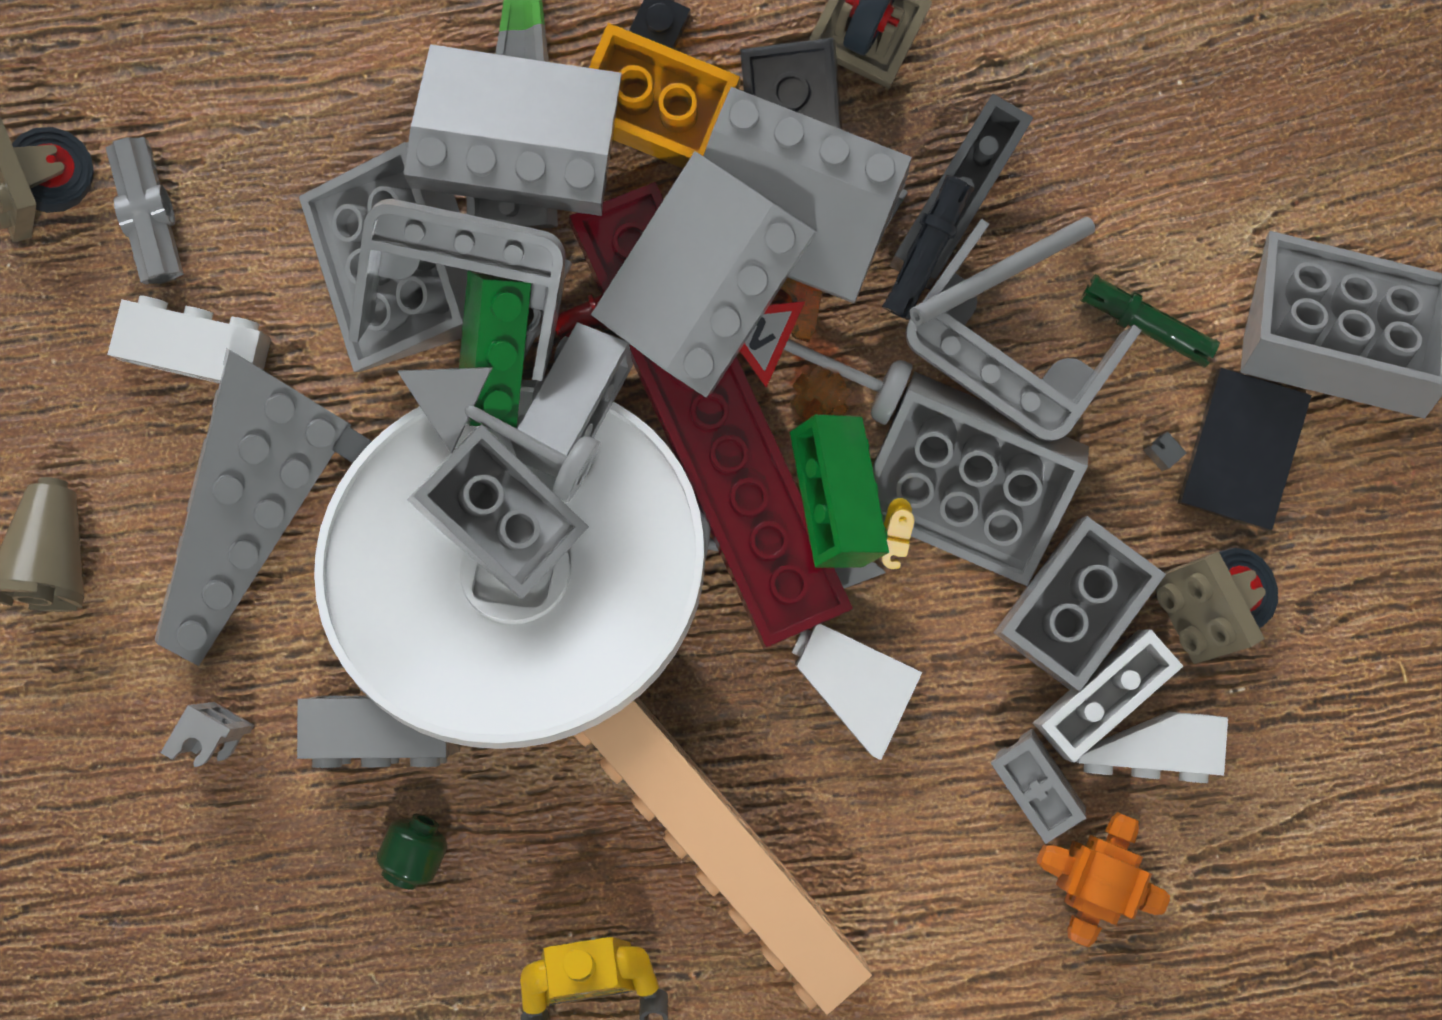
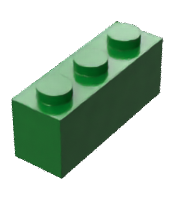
[459,270,531,428]
[790,414,889,568]

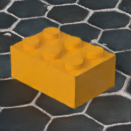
[589,23,740,169]

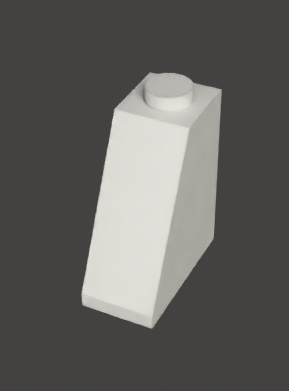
[792,624,922,760]

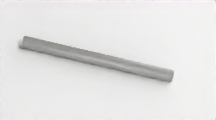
[910,217,1095,326]

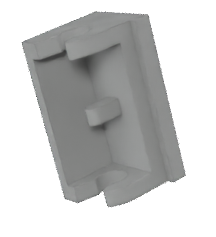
[160,702,254,767]
[991,729,1086,844]

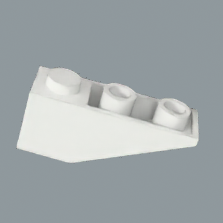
[1076,711,1228,783]

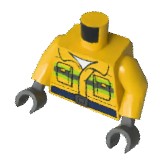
[520,937,668,1020]

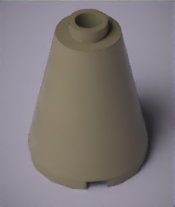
[0,477,84,612]

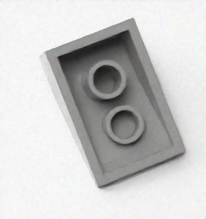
[407,424,589,599]

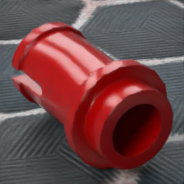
[556,294,607,340]

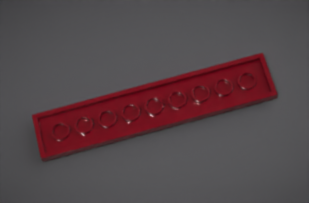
[569,182,853,650]

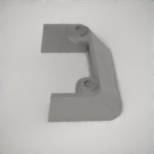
[348,199,565,381]
[906,219,1142,441]

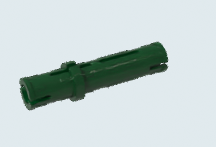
[1080,274,1220,368]

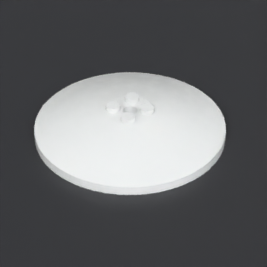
[314,380,705,749]

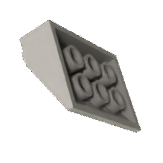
[404,44,622,216]
[704,87,912,304]
[299,142,468,372]
[591,151,817,398]
[1240,231,1442,419]
[872,371,1089,586]

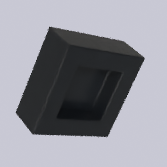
[629,0,691,50]

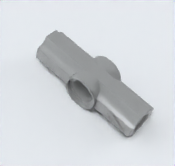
[105,137,184,285]

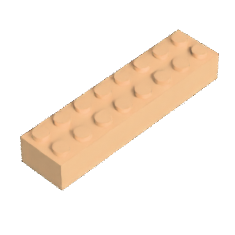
[574,697,872,1015]

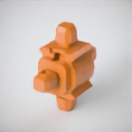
[1036,812,1170,947]

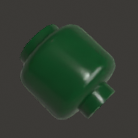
[376,813,447,890]

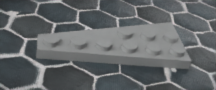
[155,348,352,666]

